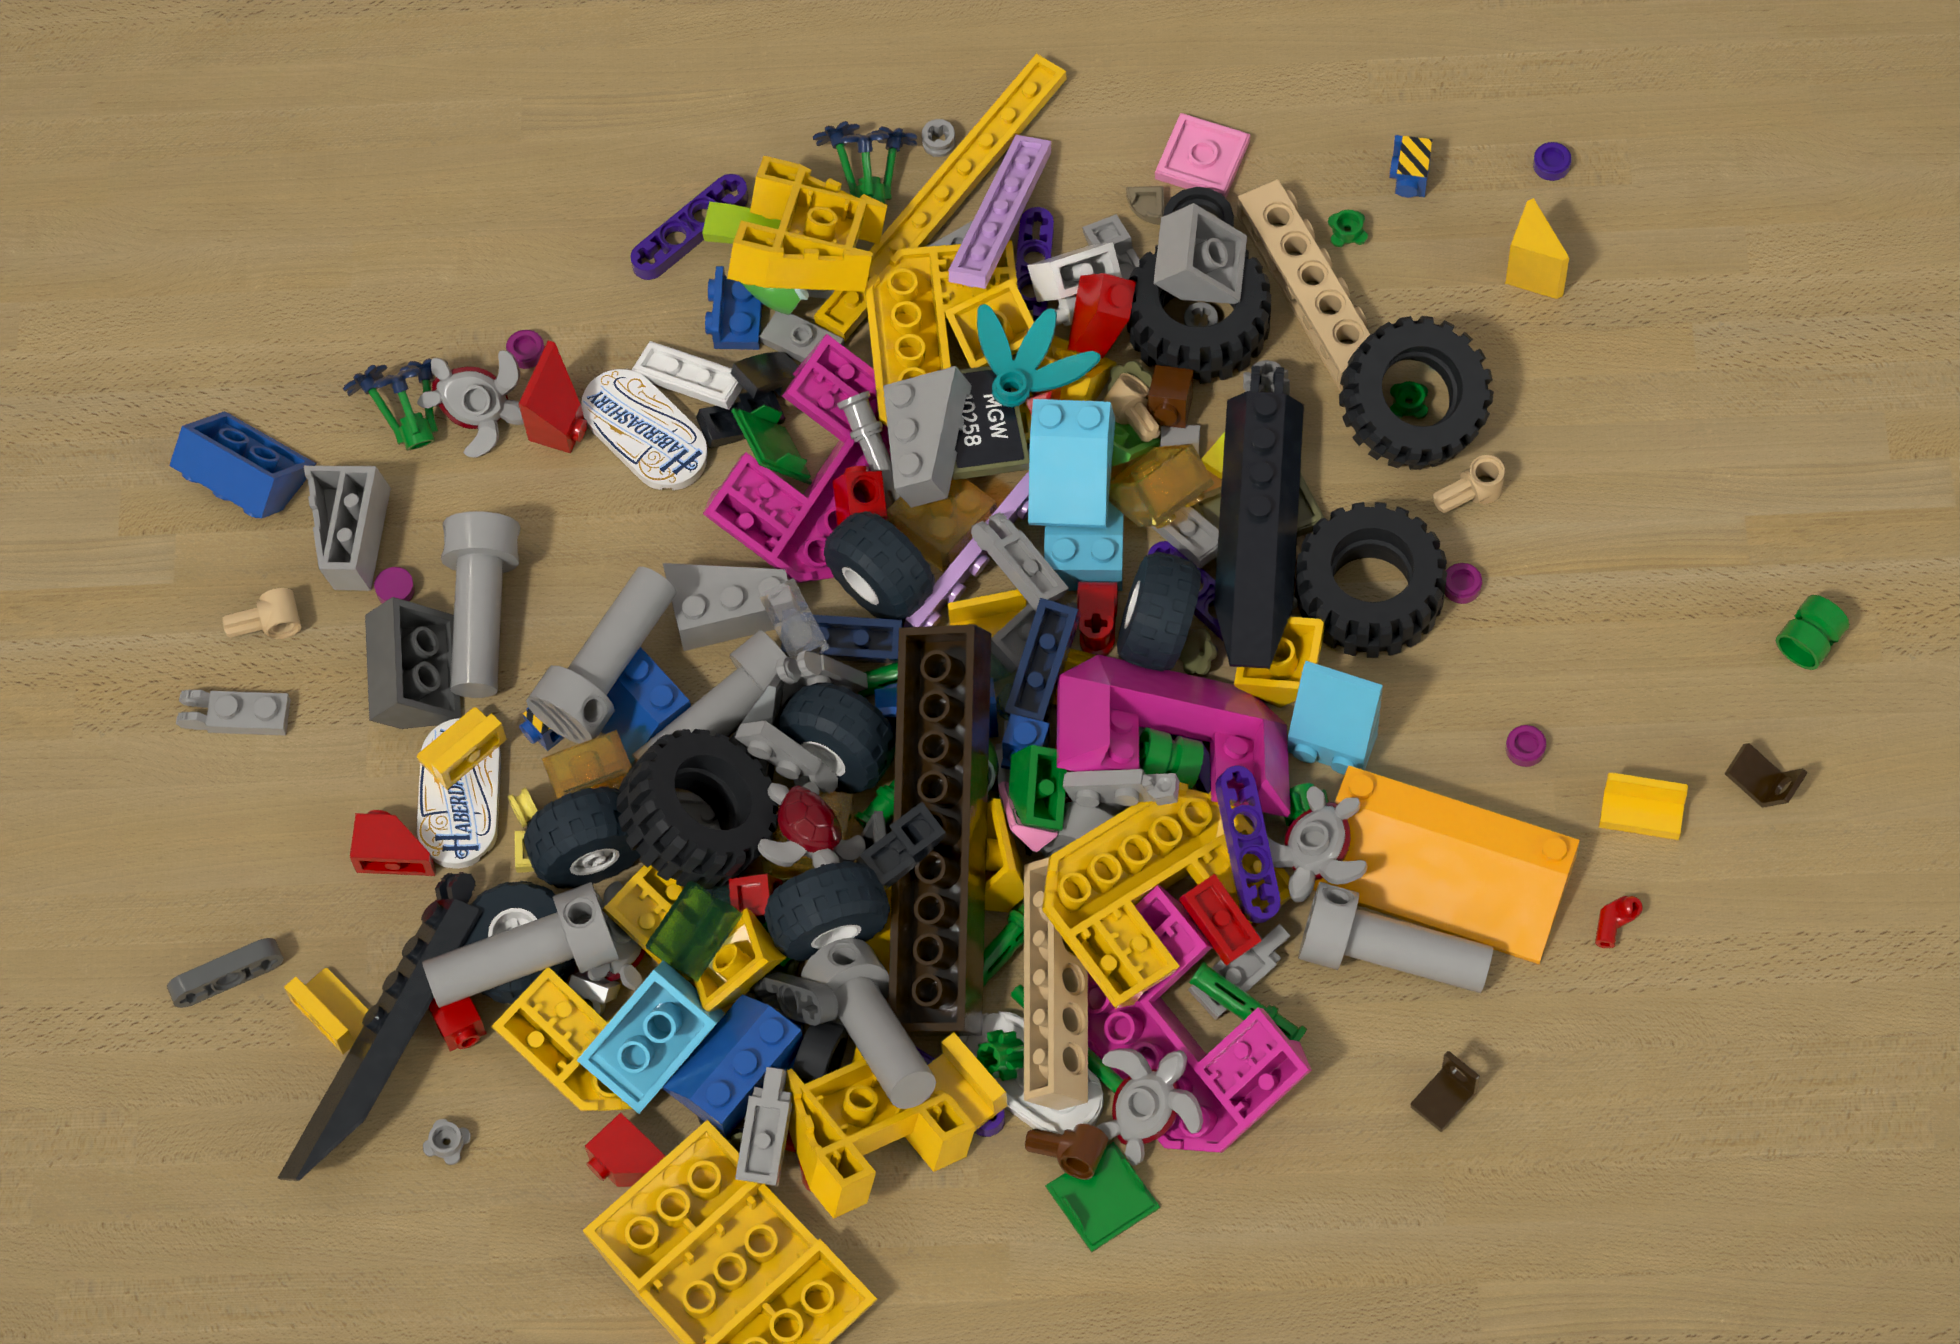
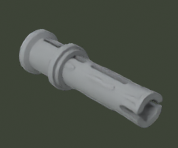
[837,391,905,509]

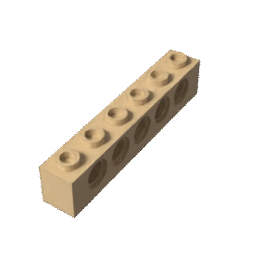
[1237,179,1370,392]
[1024,857,1088,1110]

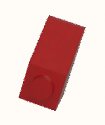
[1067,273,1136,359]
[350,810,436,876]
[585,1112,666,1187]

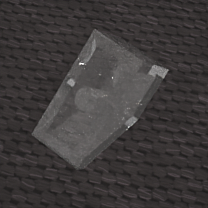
[759,578,829,660]

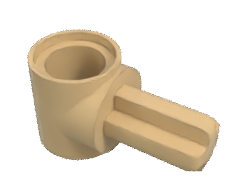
[1103,373,1160,442]
[1433,455,1505,513]
[222,588,301,639]

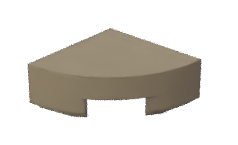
[1126,186,1164,225]

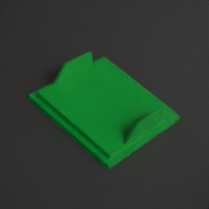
[731,405,813,485]
[1045,1142,1160,1253]

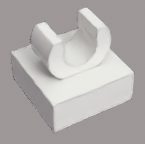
[568,971,621,1016]

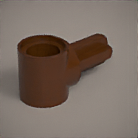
[1025,1124,1109,1180]

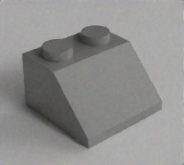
[1153,203,1247,304]

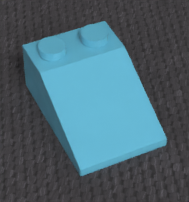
[1028,399,1115,528]
[1044,484,1124,591]
[1287,661,1383,775]
[577,960,725,1114]

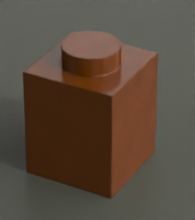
[1148,365,1194,428]

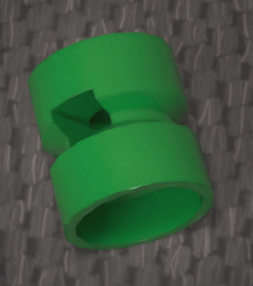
[1775,595,1850,670]
[1139,727,1204,789]

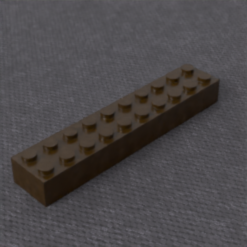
[888,624,992,1036]

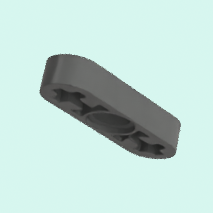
[167,938,283,1008]
[754,972,838,1026]

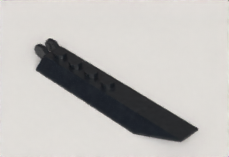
[1214,366,1304,669]
[278,872,482,1181]

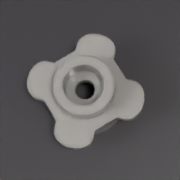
[423,1119,471,1165]

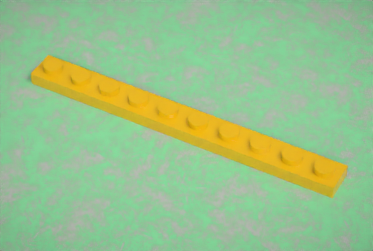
[814,53,1067,341]

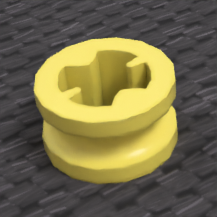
[507,787,538,828]

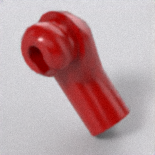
[1595,896,1643,948]

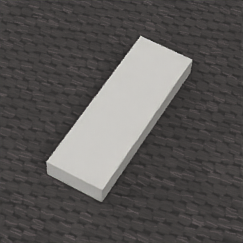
[632,341,743,410]

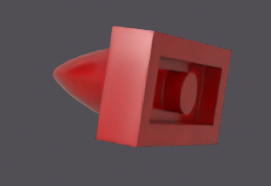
[1179,874,1262,966]

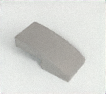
[1082,214,1140,280]

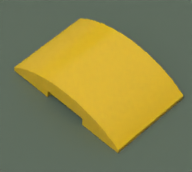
[583,1120,877,1344]

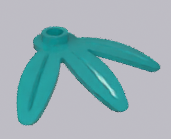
[977,304,1101,407]

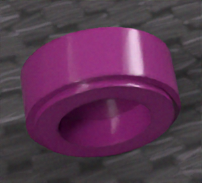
[506,330,545,369]
[1445,563,1482,604]
[374,567,415,603]
[1505,725,1546,767]

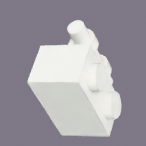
[1027,242,1122,326]

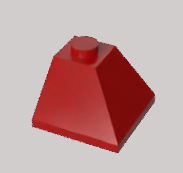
[519,340,587,454]

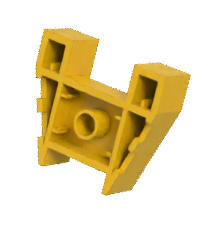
[727,155,888,292]
[785,1046,976,1219]

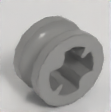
[922,119,956,157]
[1184,302,1218,327]

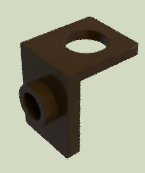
[1725,743,1808,808]
[1410,1051,1480,1132]

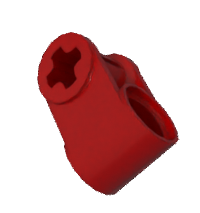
[1077,581,1118,656]

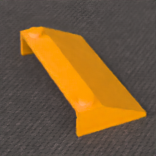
[1313,765,1580,964]

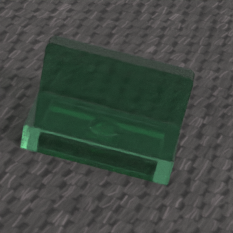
[646,881,743,982]

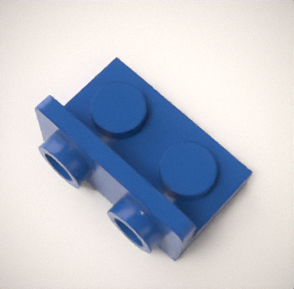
[705,266,763,350]

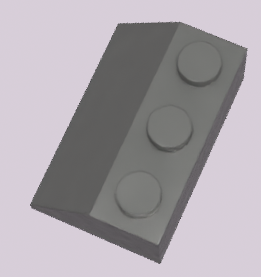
[365,597,461,729]

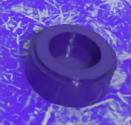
[1533,142,1571,181]

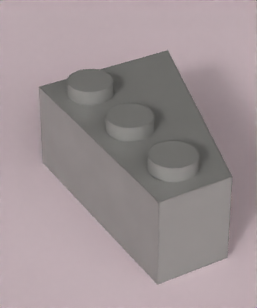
[883,366,972,507]
[304,466,391,591]
[663,563,796,651]

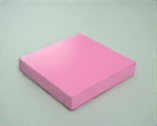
[1155,113,1250,198]

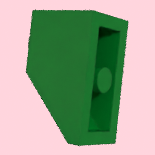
[1009,745,1067,831]

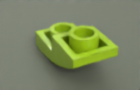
[702,202,781,244]

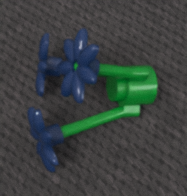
[813,121,917,204]
[343,358,448,450]

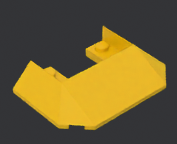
[865,240,1032,443]
[1042,782,1291,1009]
[491,865,749,1111]

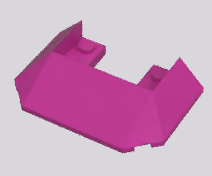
[703,334,894,583]
[1057,655,1290,817]
[1088,885,1312,1153]

